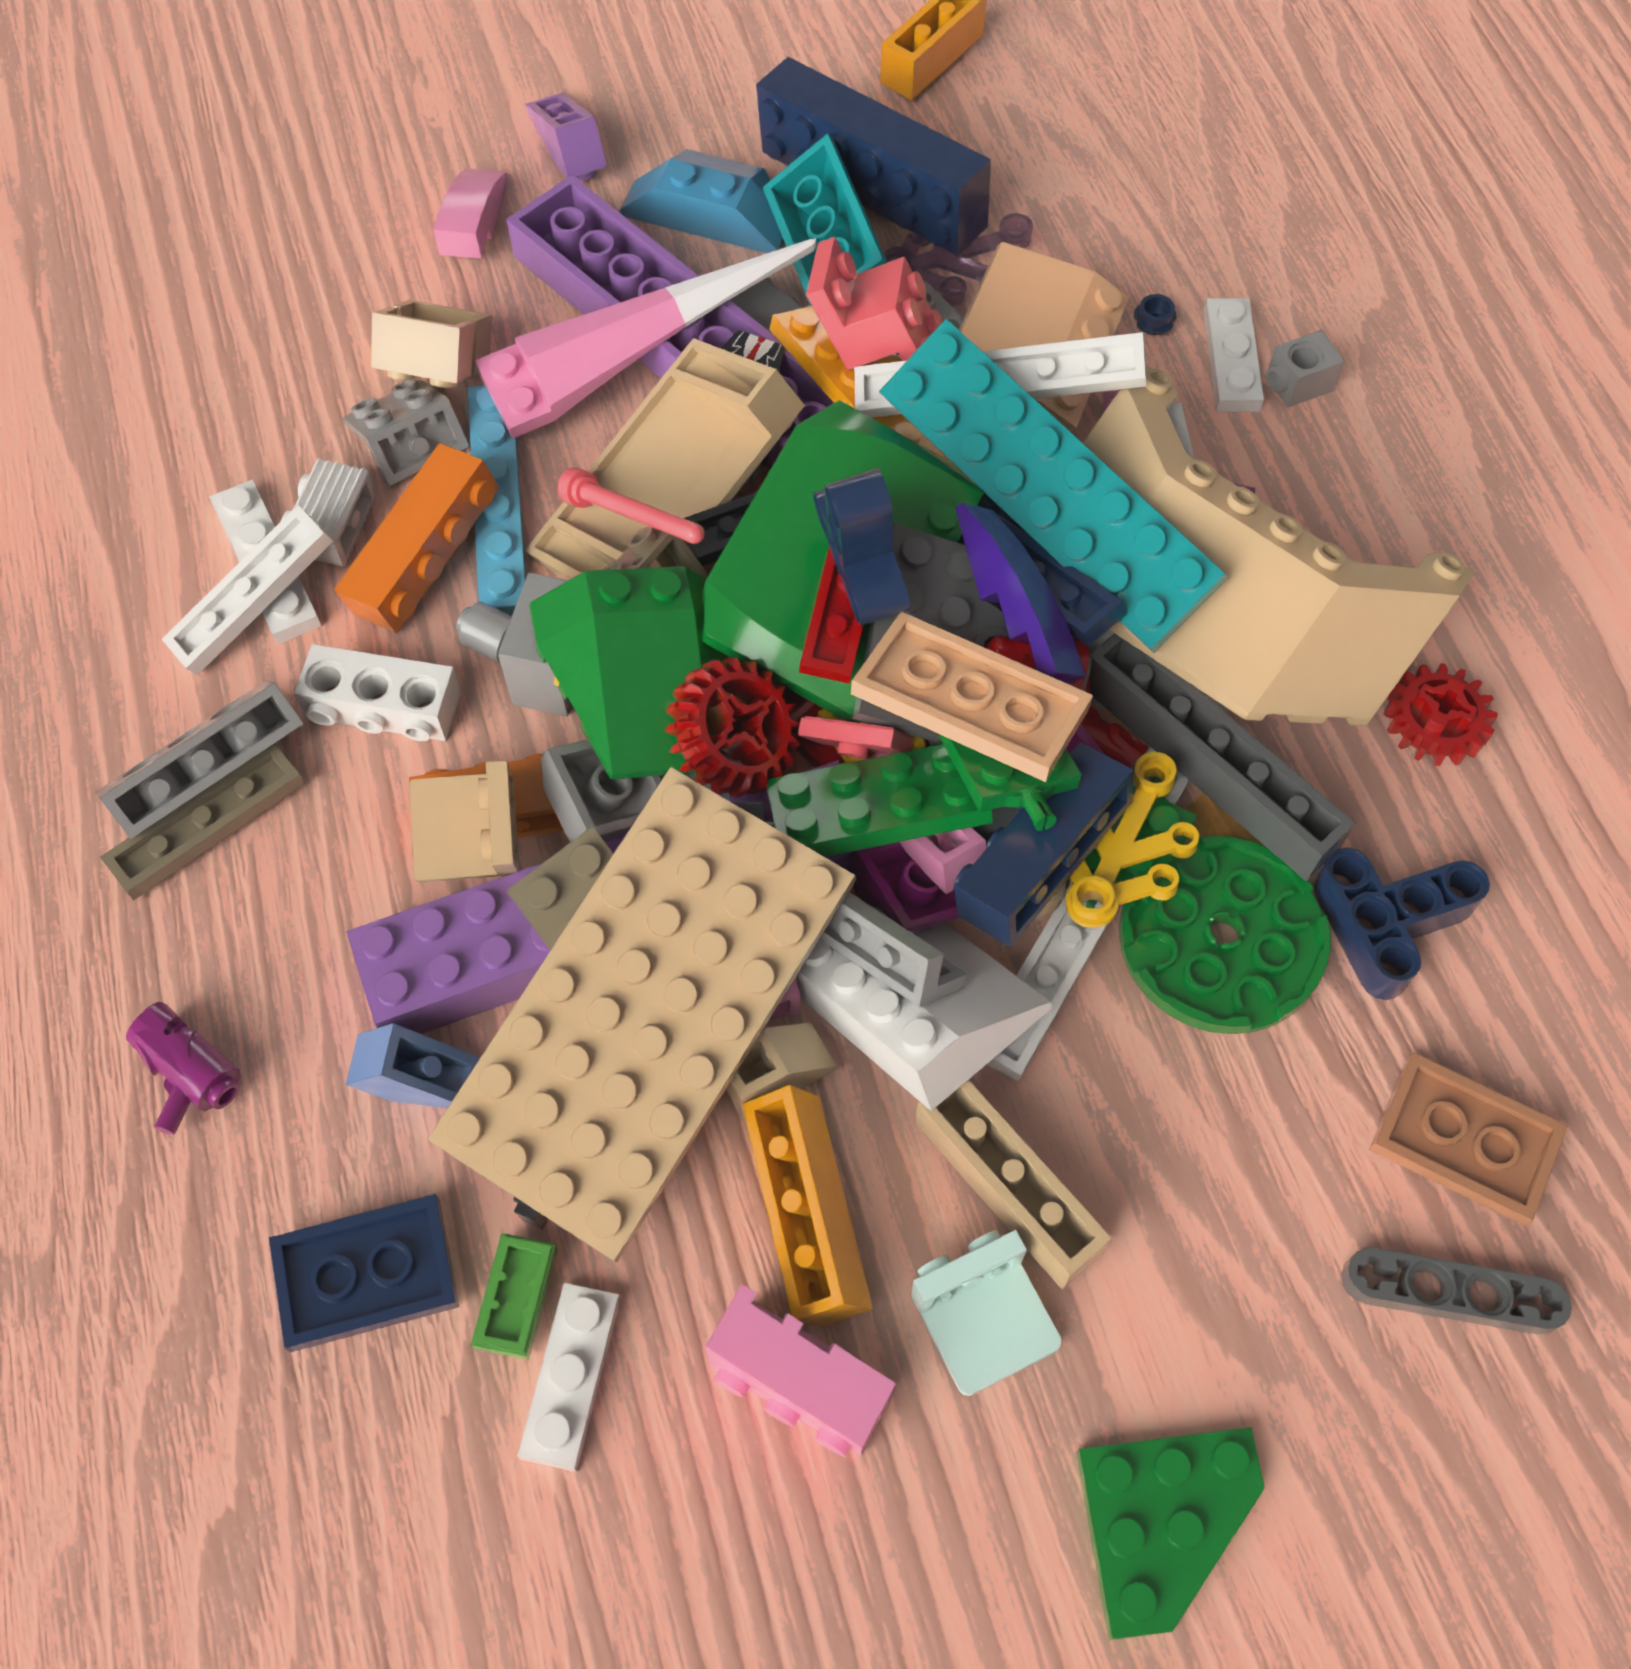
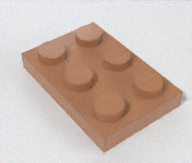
[1369,1052,1568,1226]

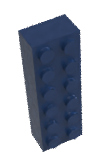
[756,57,991,256]

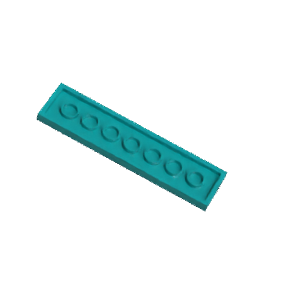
[879,319,1228,653]

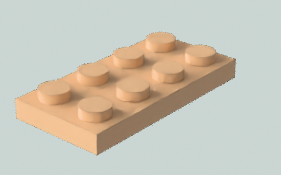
[851,612,1093,782]

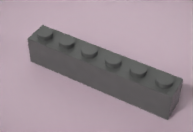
[1090,633,1356,881]

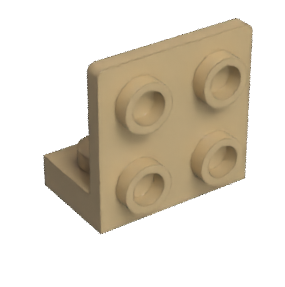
[409,760,520,882]

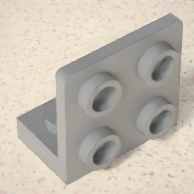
[343,379,470,486]

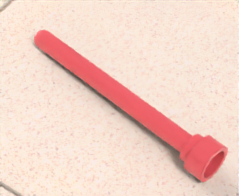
[558,467,705,544]

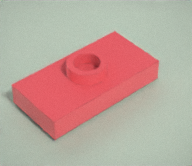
[798,716,914,759]

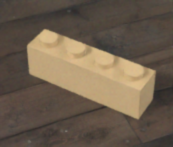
[915,1080,1112,1290]

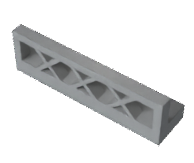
[820,892,967,1007]

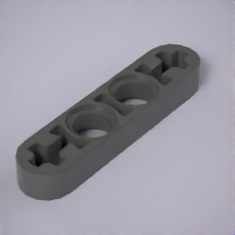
[1341,1248,1572,1334]

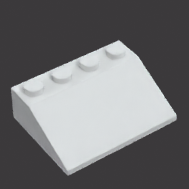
[796,907,1052,1111]

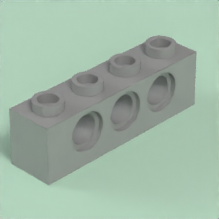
[95,680,304,839]

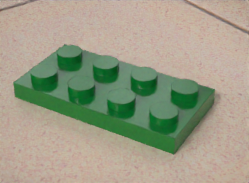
[766,743,993,857]

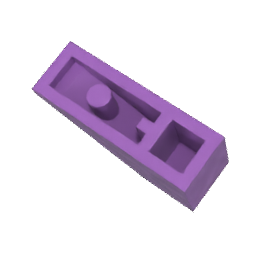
[526,93,607,181]

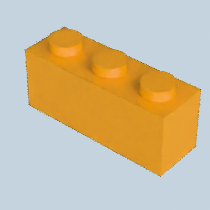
[880,0,987,101]

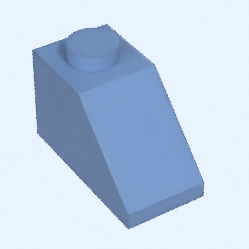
[346,1023,480,1108]

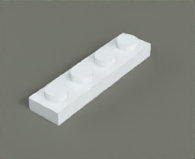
[209,479,321,645]
[162,505,333,675]

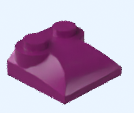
[849,842,960,933]

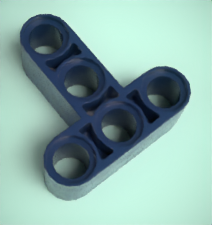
[813,468,911,626]
[1314,847,1490,1000]

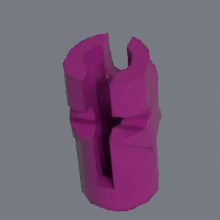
[126,1001,241,1136]

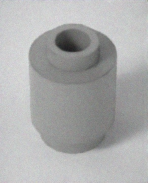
[456,602,512,664]

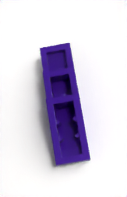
[955,503,1086,685]

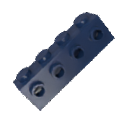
[954,742,1134,947]

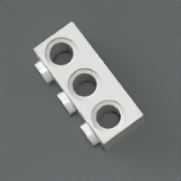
[294,644,461,741]

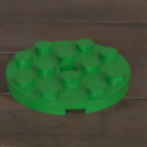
[1119,836,1331,1034]

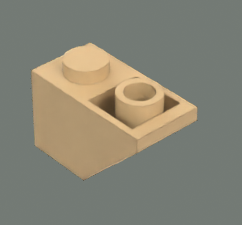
[726,1022,837,1120]

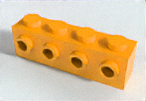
[742,1085,873,1327]

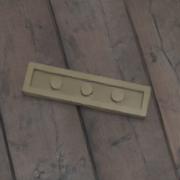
[100,744,305,901]

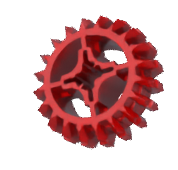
[664,657,801,798]

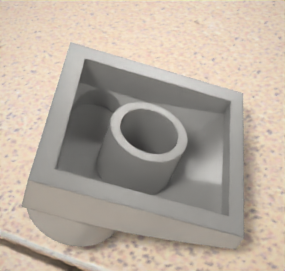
[540,739,661,843]

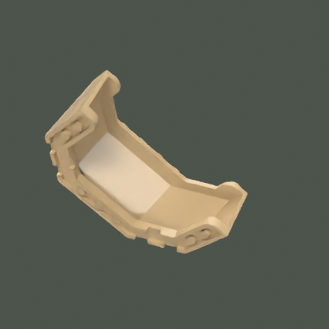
[1083,364,1475,726]

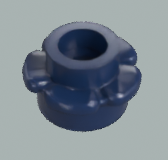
[1134,294,1177,335]

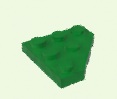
[1076,1427,1265,1641]

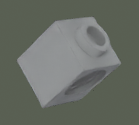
[1266,330,1345,407]

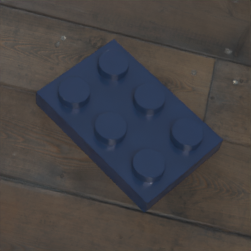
[269,1194,460,1353]

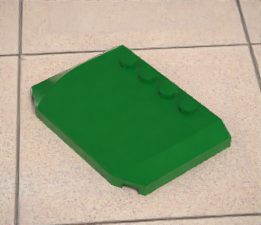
[702,400,984,723]

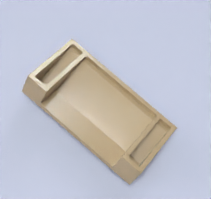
[524,338,805,580]

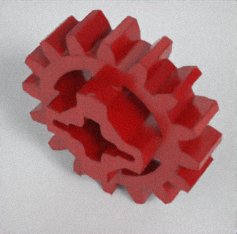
[1384,663,1498,766]

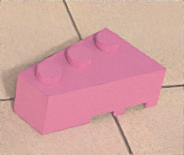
[705,1283,896,1457]

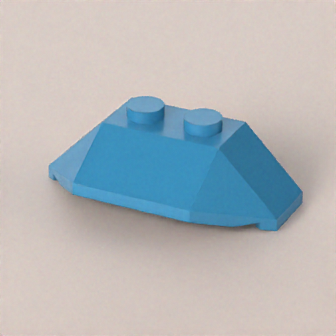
[620,149,784,253]

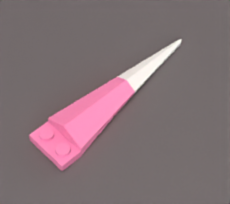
[474,239,816,439]

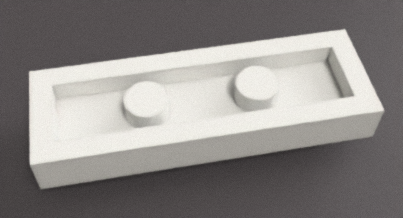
[1203,298,1264,412]
[517,1283,621,1472]

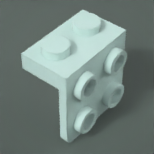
[910,1230,1061,1396]

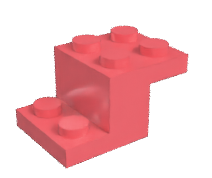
[806,237,943,370]

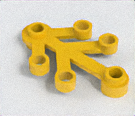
[1065,752,1199,928]

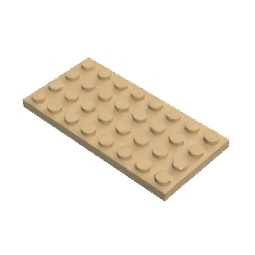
[427,767,856,1262]

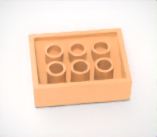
[959,242,1129,432]

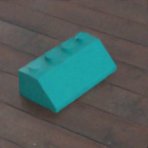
[762,133,887,306]

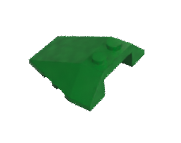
[529,566,730,780]

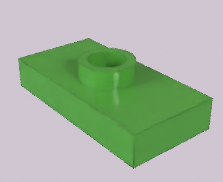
[471,1233,558,1360]

